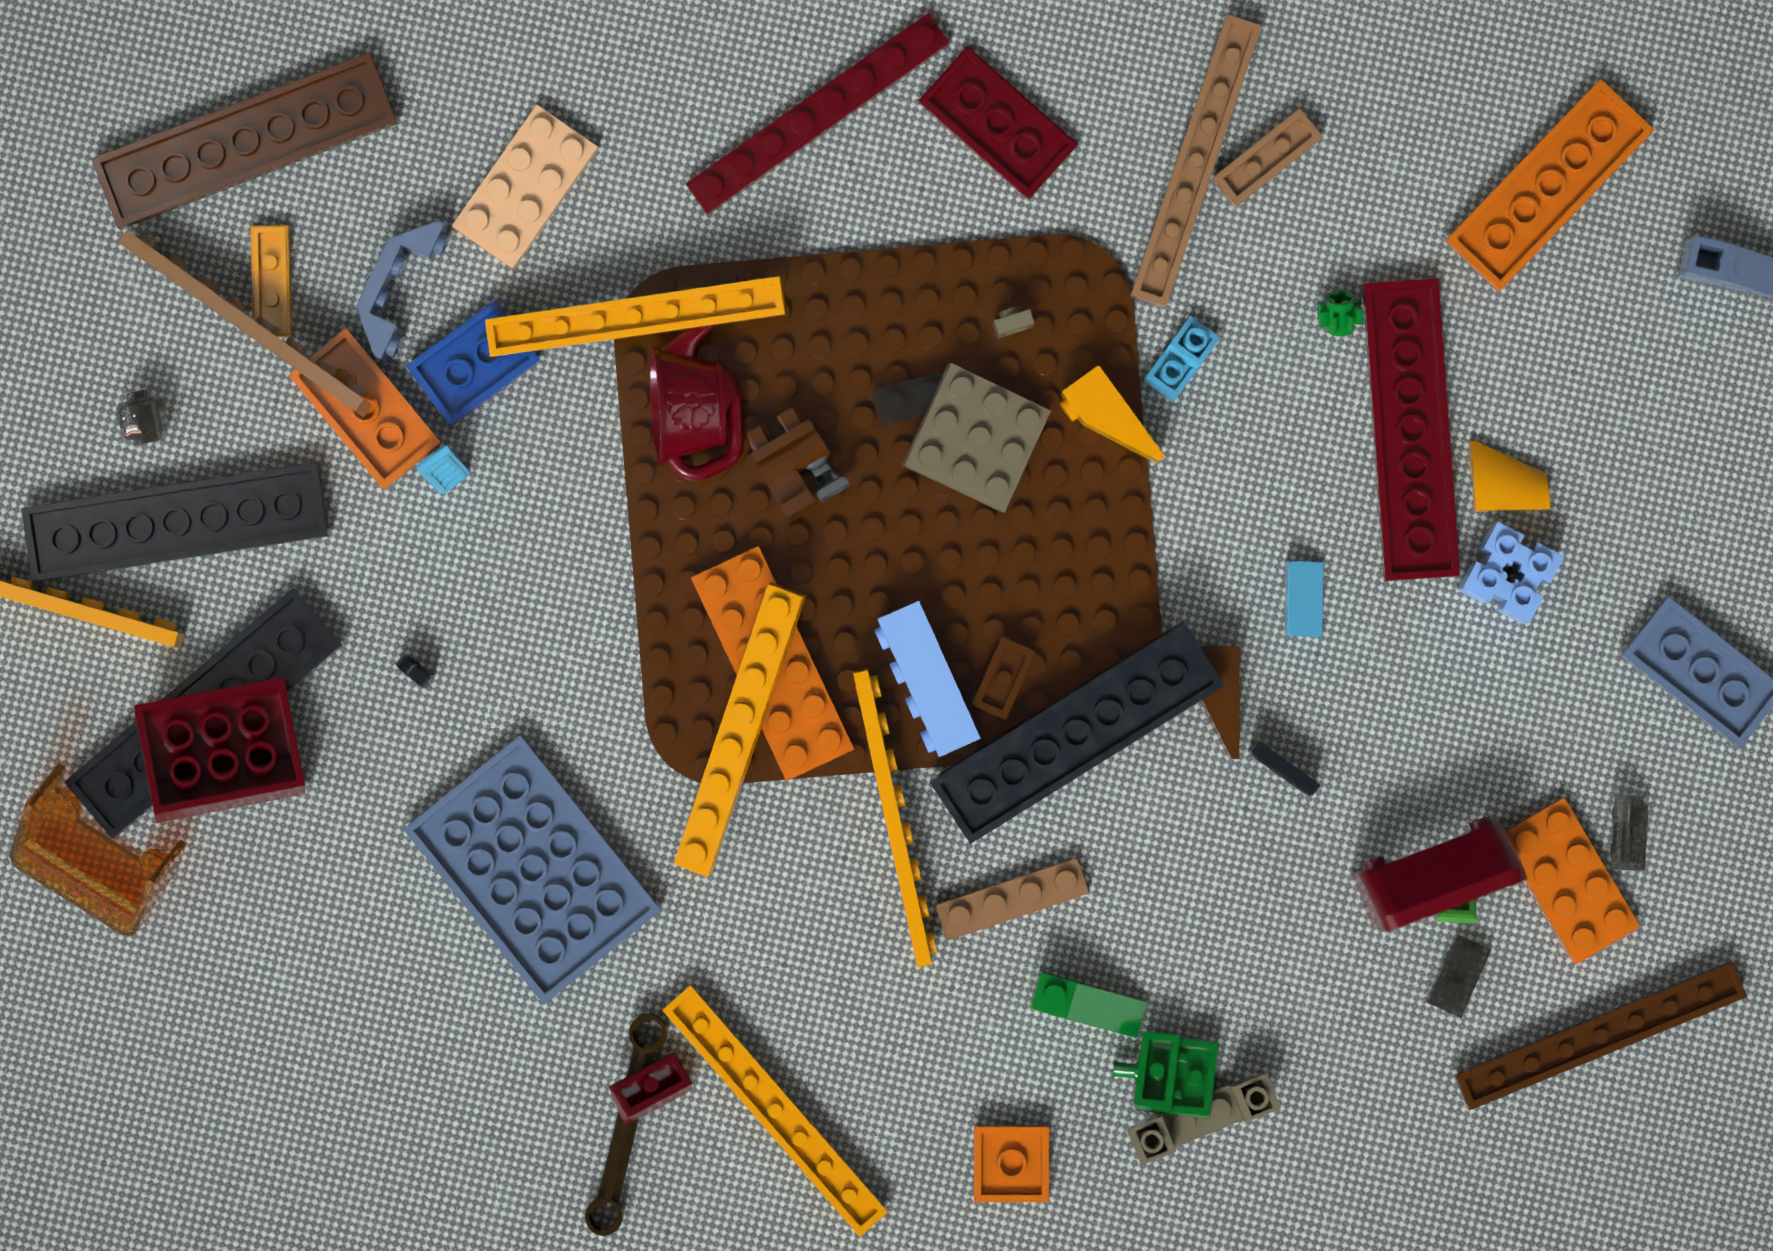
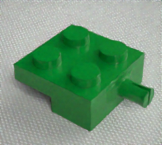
[1112,1031,1219,1119]

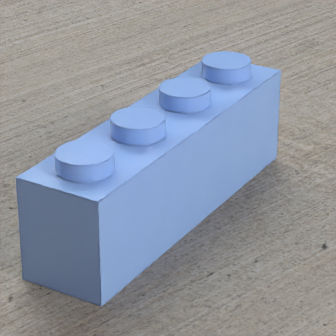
[874,601,981,757]

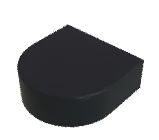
[395,654,434,689]

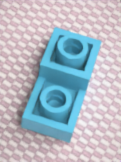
[1143,316,1221,402]

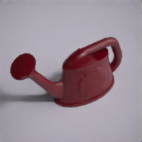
[649,275,748,481]

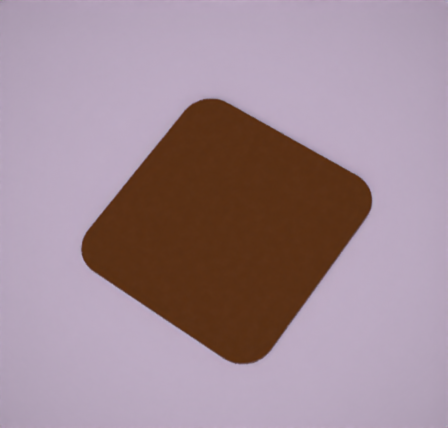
[614,234,1162,783]

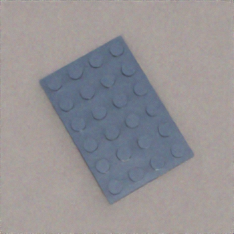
[403,735,662,1004]

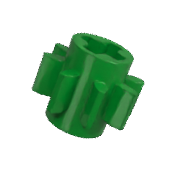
[1317,290,1363,337]

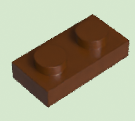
[972,636,1036,720]

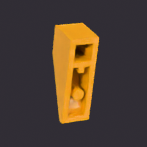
[1060,365,1165,464]

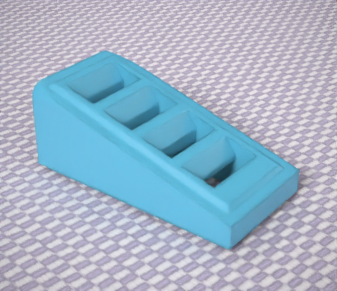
[416,445,470,494]

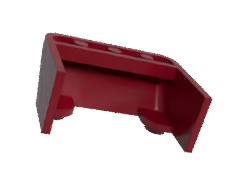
[1351,816,1527,932]

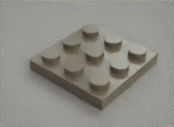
[902,363,1051,513]

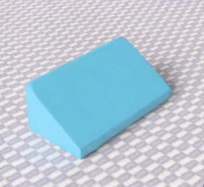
[1285,561,1324,637]

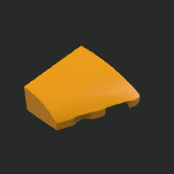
[1469,441,1551,512]

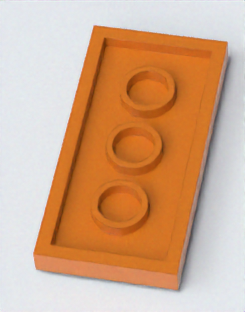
[288,328,442,490]
[1505,797,1640,965]

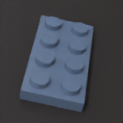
[1620,596,1773,748]

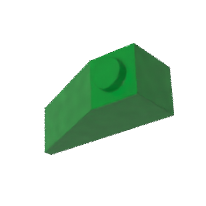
[1029,970,1147,1038]

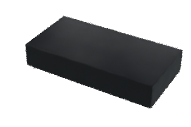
[1248,741,1320,796]

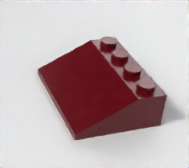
[134,677,306,823]

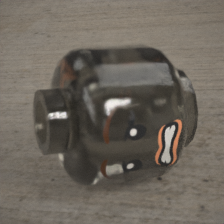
[116,389,169,446]

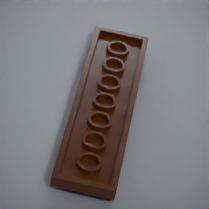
[91,52,398,230]

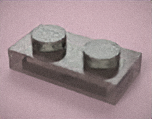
[871,371,944,428]
[1610,794,1649,871]
[1425,934,1491,1018]

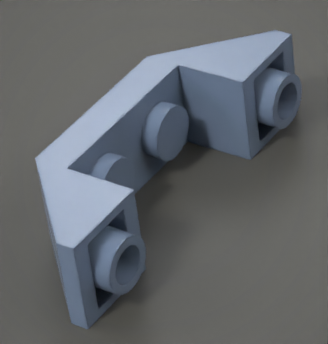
[356,220,450,363]

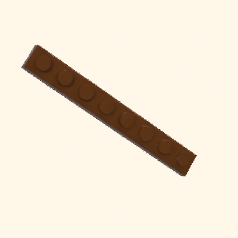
[1453,961,1747,1111]

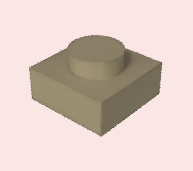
[993,306,1035,339]

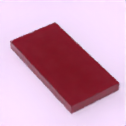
[918,46,1078,201]

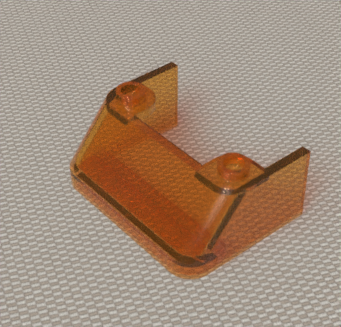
[9,763,187,936]

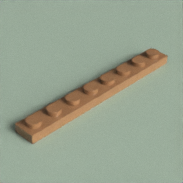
[1130,14,1262,308]
[118,230,372,417]

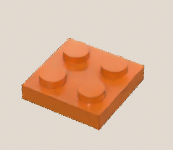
[974,1125,1049,1202]

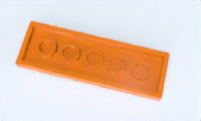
[1445,79,1654,292]
[691,546,854,781]

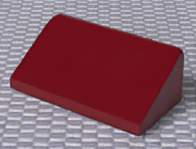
[609,1052,693,1125]

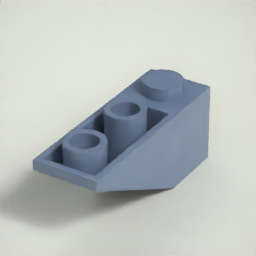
[1677,235,1773,299]

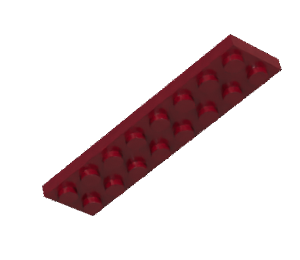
[1362,278,1460,582]

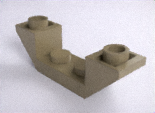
[1127,1073,1281,1166]

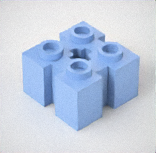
[1457,522,1565,624]

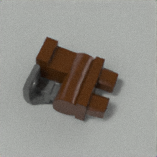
[747,406,850,523]

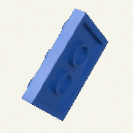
[406,300,541,427]

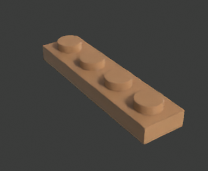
[935,858,1089,941]

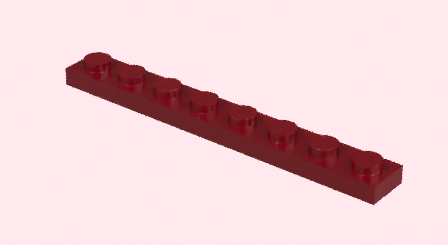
[686,13,950,216]

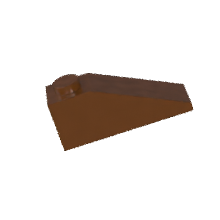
[1200,646,1240,759]

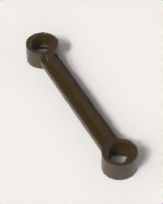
[585,1013,668,1236]

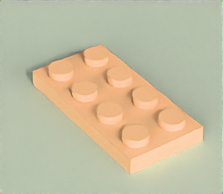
[452,105,599,270]

